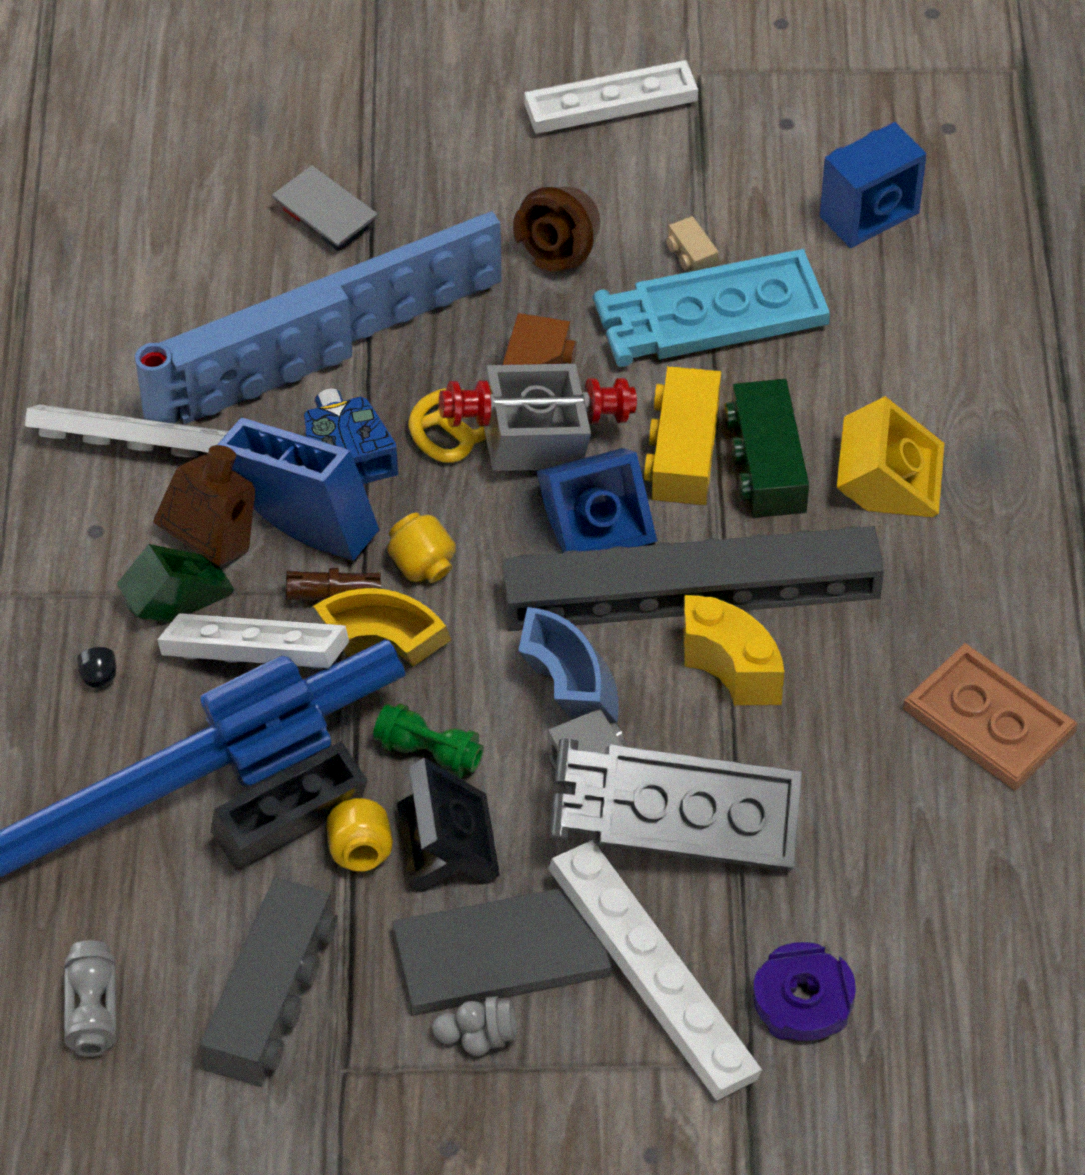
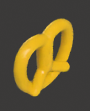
[408,388,486,463]

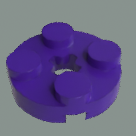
[753,942,856,1041]

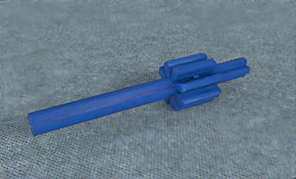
[0,639,406,878]

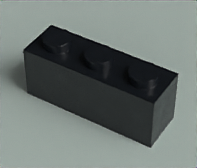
[210,741,367,871]

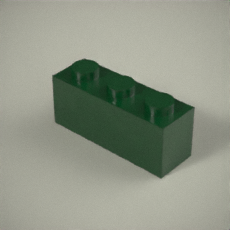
[724,378,809,518]

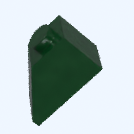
[117,544,235,623]

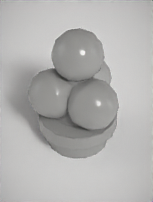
[432,996,517,1056]

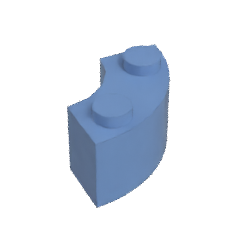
[518,607,619,723]

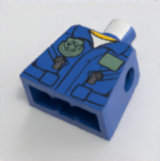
[304,389,398,484]

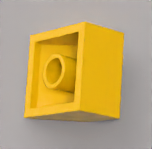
[837,396,945,518]

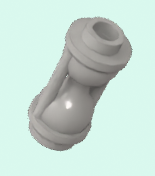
[64,940,116,1057]

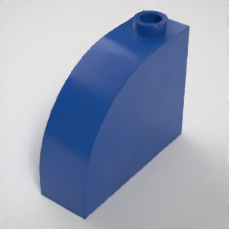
[217,417,379,561]

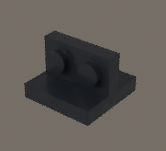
[397,758,500,891]

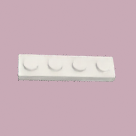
[524,60,698,134]
[157,613,349,669]

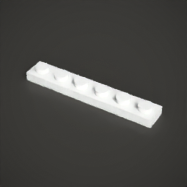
[25,404,229,457]
[548,840,762,1101]

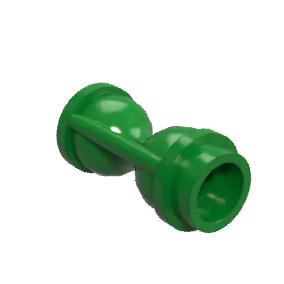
[373,703,484,778]

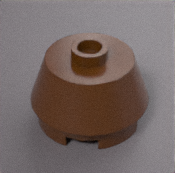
[513,186,601,272]

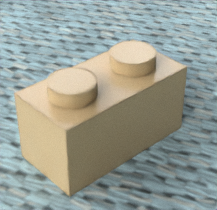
[666,216,719,272]

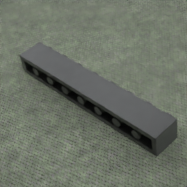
[502,526,884,631]

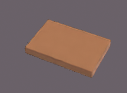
[903,643,1078,791]

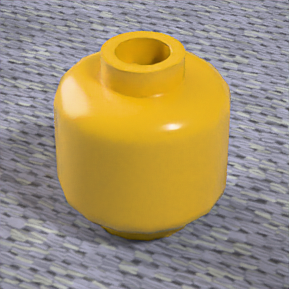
[387,512,456,583]
[326,798,393,871]

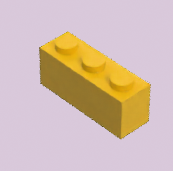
[644,366,721,505]

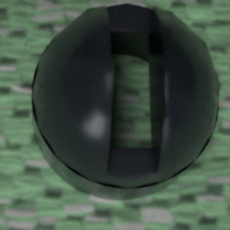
[77,647,117,688]

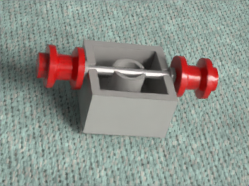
[439,364,637,471]

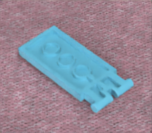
[592,249,830,367]

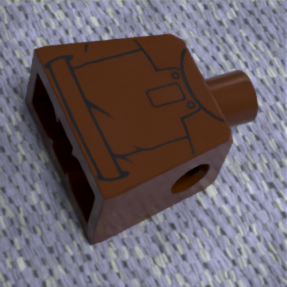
[153,445,255,566]

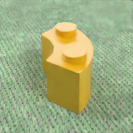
[314,588,452,667]
[683,595,784,706]

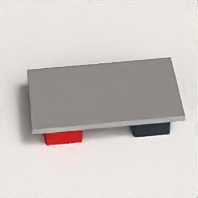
[272,165,378,251]

